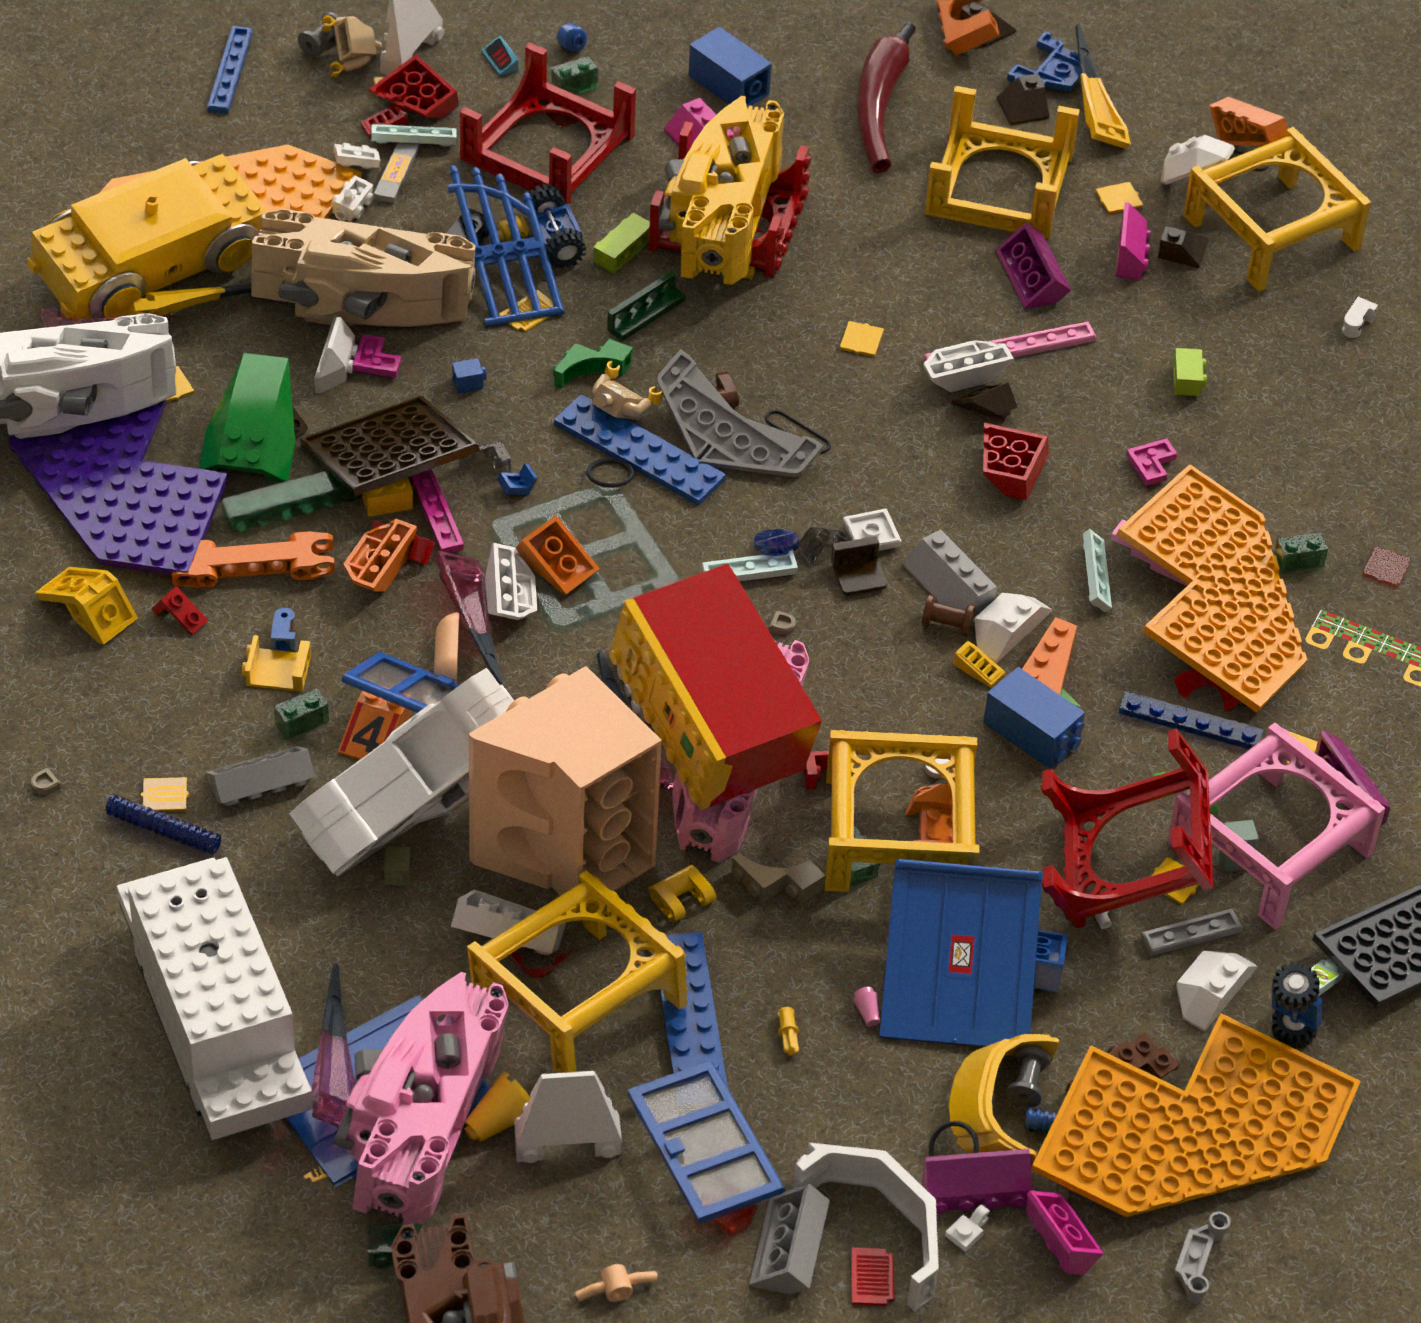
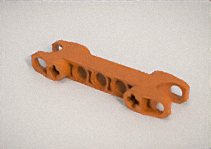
[172,531,335,588]

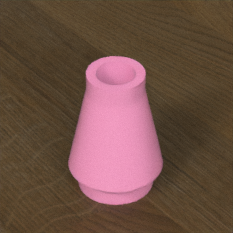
[853,987,881,1027]

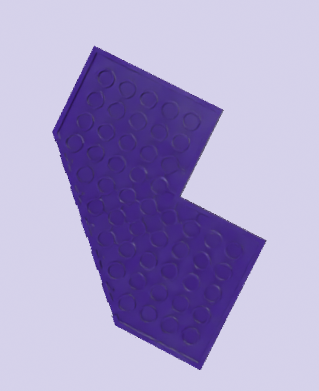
[8,400,228,578]

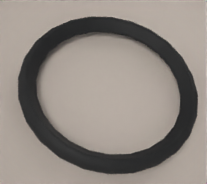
[586,458,634,488]
[928,1121,979,1157]

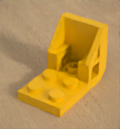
[35,567,138,645]

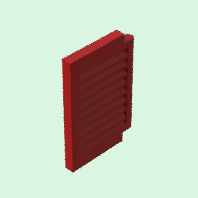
[851,1247,895,1306]

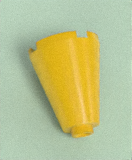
[464,1072,531,1142]

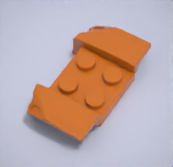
[905,784,953,843]

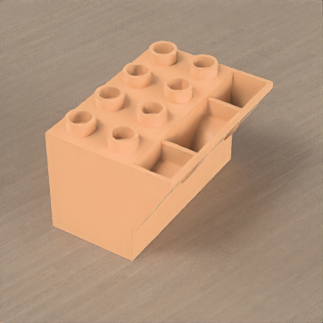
[469,666,662,896]

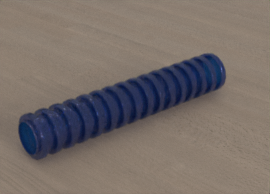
[105,794,221,855]

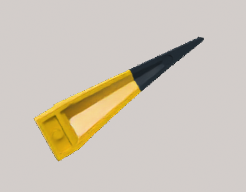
[1075,24,1130,149]
[123,284,252,316]

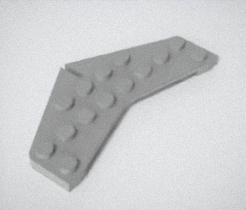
[658,349,823,477]

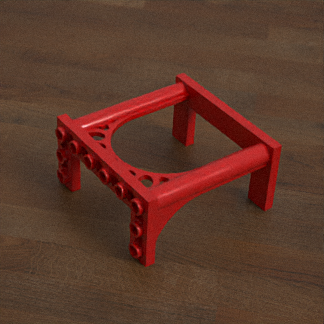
[460,43,636,204]
[649,121,811,278]
[1040,729,1213,928]

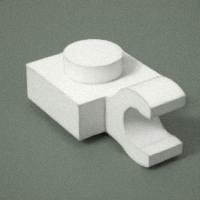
[945,1204,989,1252]

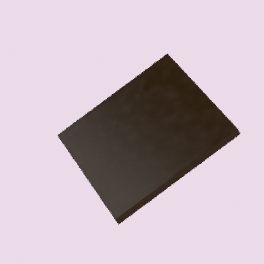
[300,396,480,496]

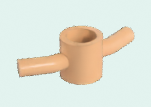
[575,1264,658,1302]

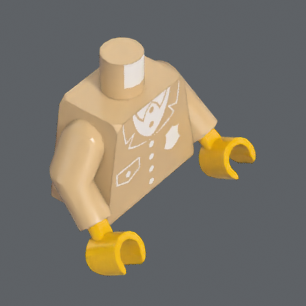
[322,15,382,77]
[592,361,662,420]

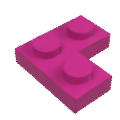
[353,334,401,378]
[1126,438,1177,486]

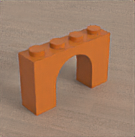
[936,0,999,56]

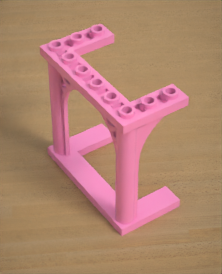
[1167,723,1385,930]

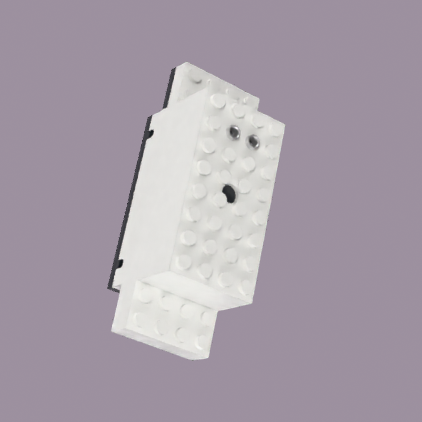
[117,857,313,1140]

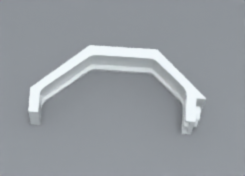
[794,1143,938,1312]

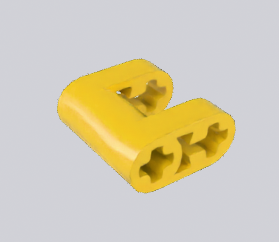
[649,865,716,923]

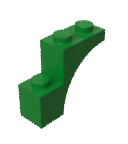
[552,339,633,388]

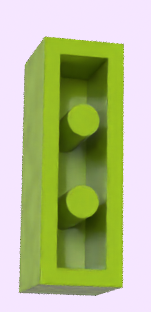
[593,213,650,273]

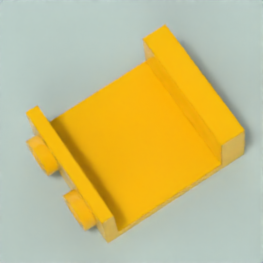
[242,635,311,692]

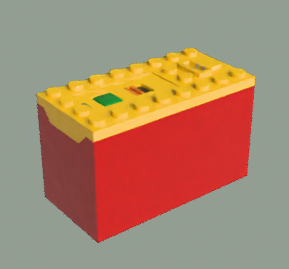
[609,563,822,811]

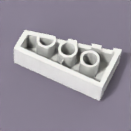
[451,889,566,955]

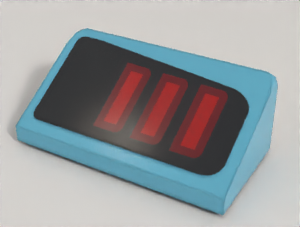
[482,36,518,76]

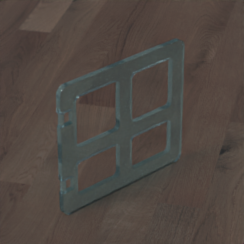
[492,482,679,629]

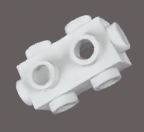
[331,175,374,222]

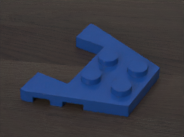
[1007,31,1081,92]

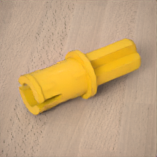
[778,1007,799,1056]

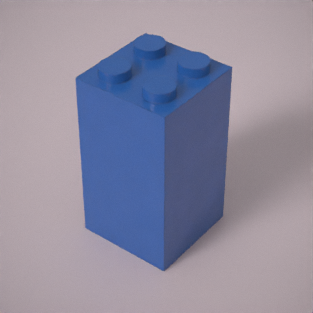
[688,27,772,108]
[983,667,1085,769]

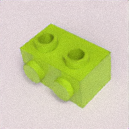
[1173,348,1207,396]

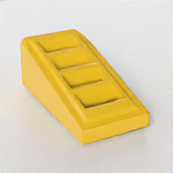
[953,641,1005,688]

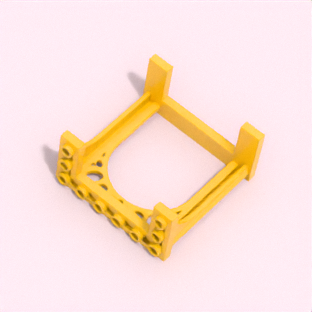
[925,86,1080,239]
[1183,127,1371,292]
[824,730,979,892]
[467,870,688,1073]

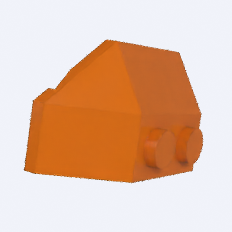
[343,519,417,591]

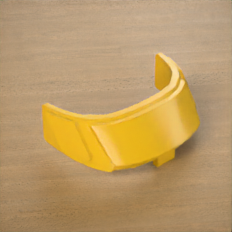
[949,1034,1059,1167]

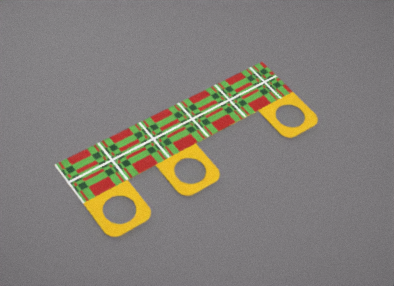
[1305,610,1421,686]

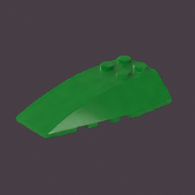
[198,353,296,484]

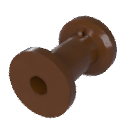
[922,594,975,637]

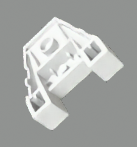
[380,0,444,75]
[514,1071,622,1163]

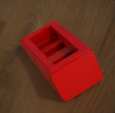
[361,104,408,138]

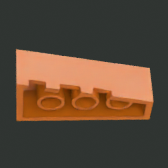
[1209,97,1288,146]
[1022,617,1077,696]

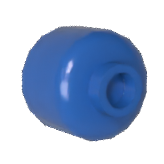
[557,23,587,53]

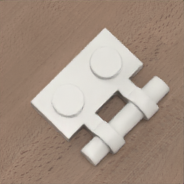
[333,143,380,169]

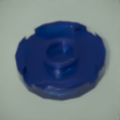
[753,529,800,556]

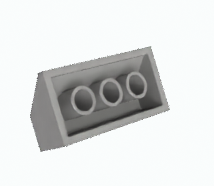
[902,529,997,615]
[205,746,315,806]
[749,1183,830,1295]

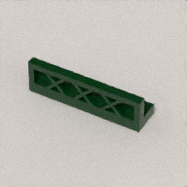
[607,271,686,341]

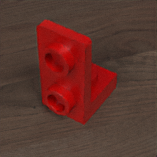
[151,586,208,635]
[804,751,829,789]

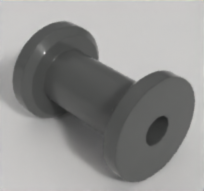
[298,12,339,58]
[1006,1045,1051,1108]

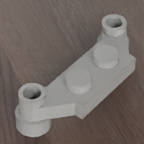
[1174,1212,1230,1305]

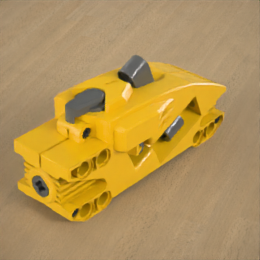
[659,96,784,285]

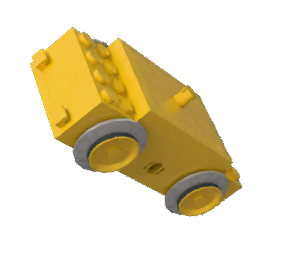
[27,154,268,324]

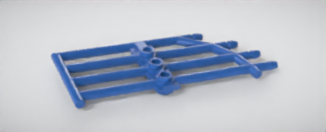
[447,165,565,327]

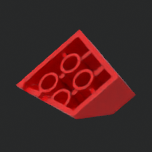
[369,55,459,118]
[983,423,1049,500]

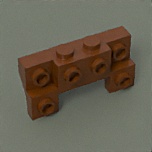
[1065,1033,1180,1093]

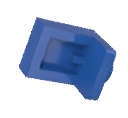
[497,464,537,495]

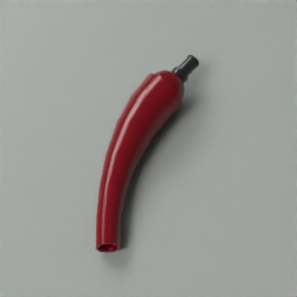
[857,22,916,173]

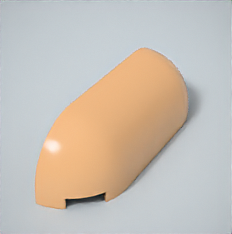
[434,612,459,691]

